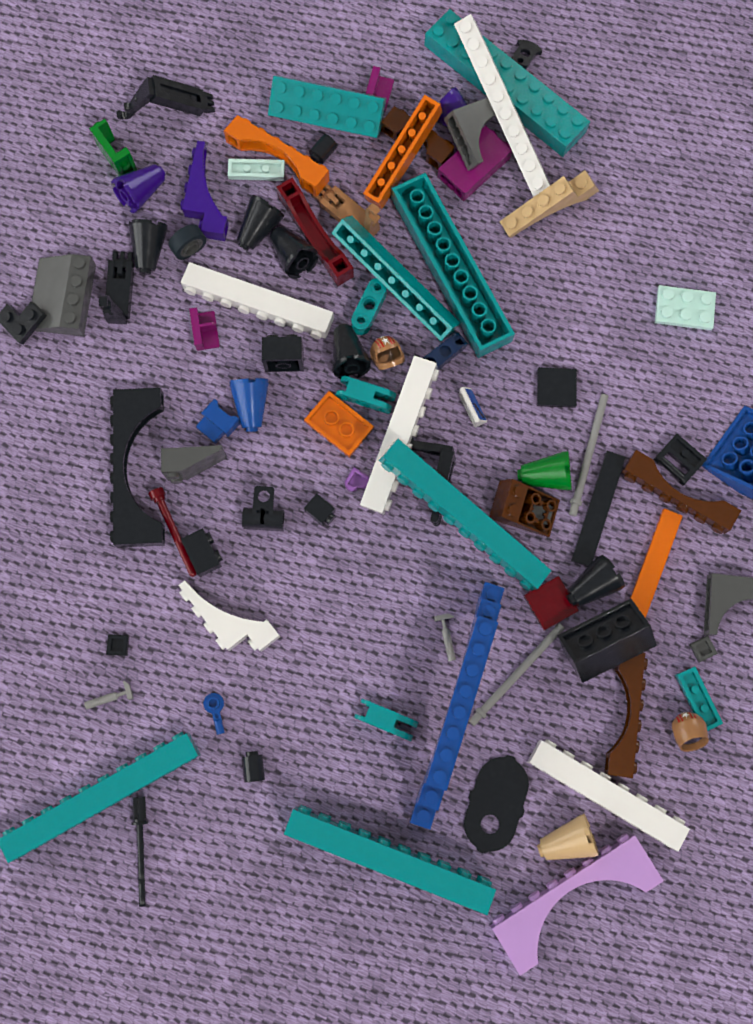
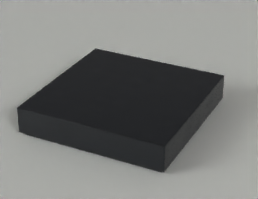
[537,367,577,408]

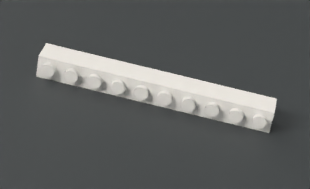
[454,14,551,197]

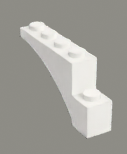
[178,581,280,652]

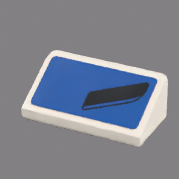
[458,387,487,427]

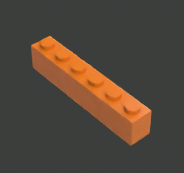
[363,94,443,210]

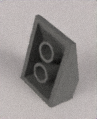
[161,445,227,484]

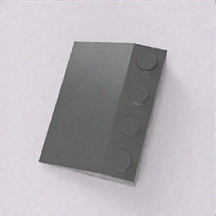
[32,254,96,336]

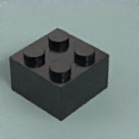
[262,334,304,372]

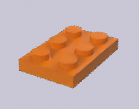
[304,391,374,458]

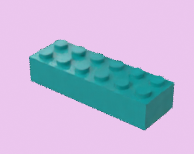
[268,75,386,138]

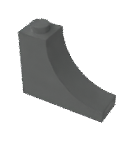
[444,97,495,171]
[704,573,753,636]

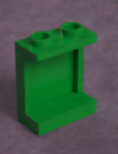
[89,119,137,176]

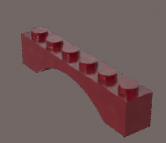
[276,177,354,286]

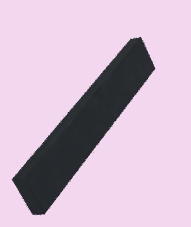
[571,451,626,567]

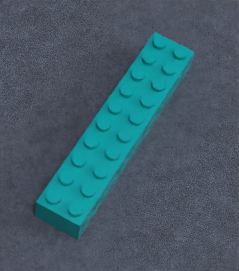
[424,9,590,157]
[391,172,515,358]
[284,805,496,915]

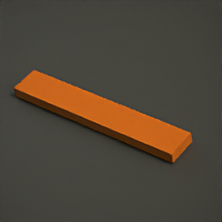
[630,508,683,618]

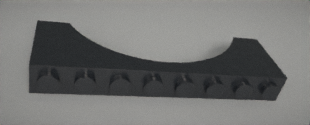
[110,388,165,548]

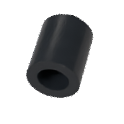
[309,134,337,164]
[242,751,265,783]

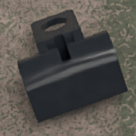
[242,486,285,532]

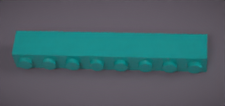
[332,216,461,341]

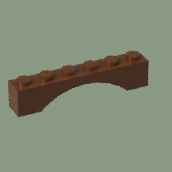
[621,450,742,534]
[604,653,648,778]

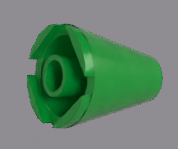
[517,451,572,491]

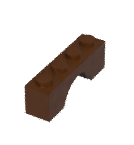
[381,106,455,170]

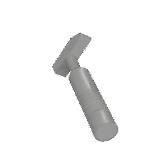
[434,614,456,662]
[84,681,134,710]

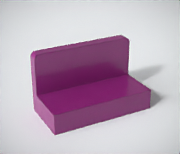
[365,66,394,112]

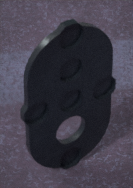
[464,755,529,854]

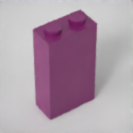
[437,126,512,202]

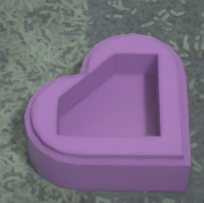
[345,467,369,492]

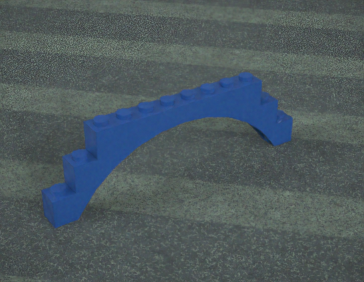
[409,582,505,830]

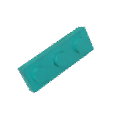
[675,667,723,731]

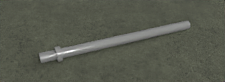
[569,394,608,517]
[468,623,565,726]

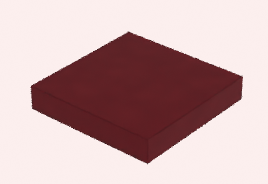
[523,576,579,631]

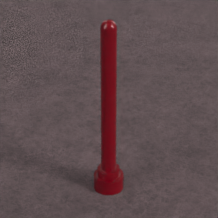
[148,487,197,577]

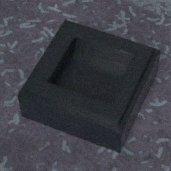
[106,634,130,656]

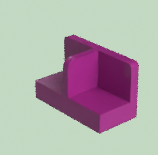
[189,307,220,351]

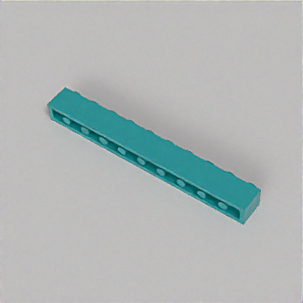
[378,439,552,591]
[0,732,201,863]

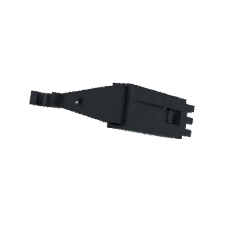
[116,75,215,120]
[99,251,135,324]
[410,436,456,527]

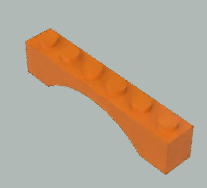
[224,115,329,197]

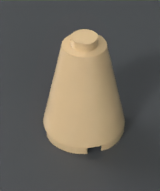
[537,814,599,860]

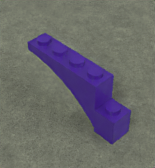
[180,141,229,241]

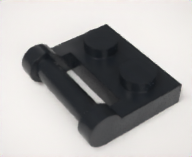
[653,434,707,486]

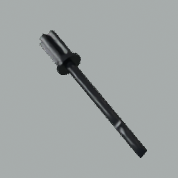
[131,796,148,907]

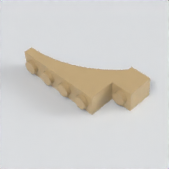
[500,170,599,238]

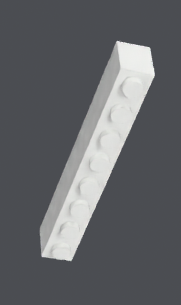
[181,262,334,339]
[360,356,439,515]
[527,739,690,851]

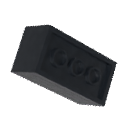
[557,599,657,683]

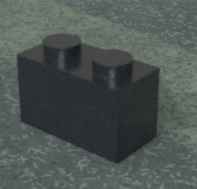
[181,528,223,577]

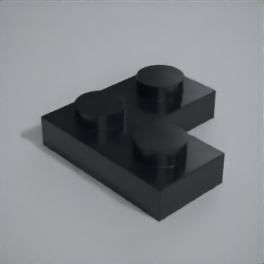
[0,301,47,345]

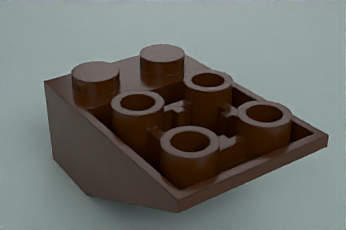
[489,479,560,537]

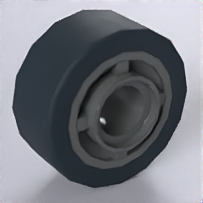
[168,224,207,260]

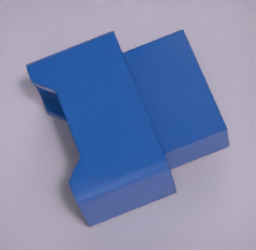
[196,399,241,444]

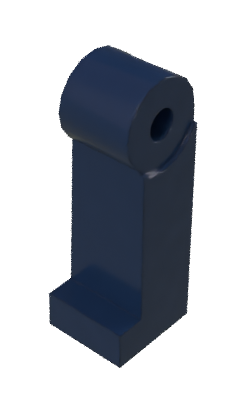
[423,333,468,370]

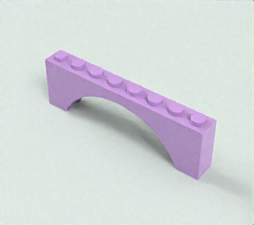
[490,833,664,976]

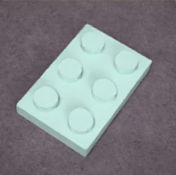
[655,285,716,330]

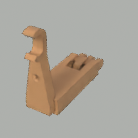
[312,184,381,237]

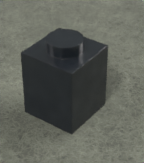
[304,493,336,526]

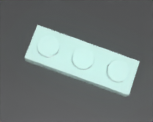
[228,159,285,181]

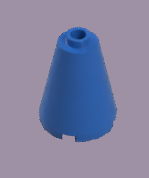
[229,378,269,432]

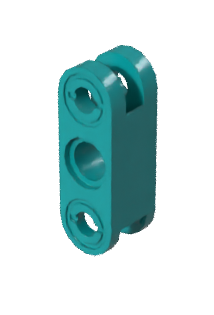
[351,278,387,335]
[335,376,397,414]
[354,699,419,741]

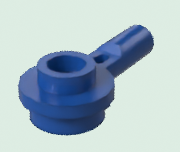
[203,693,225,735]

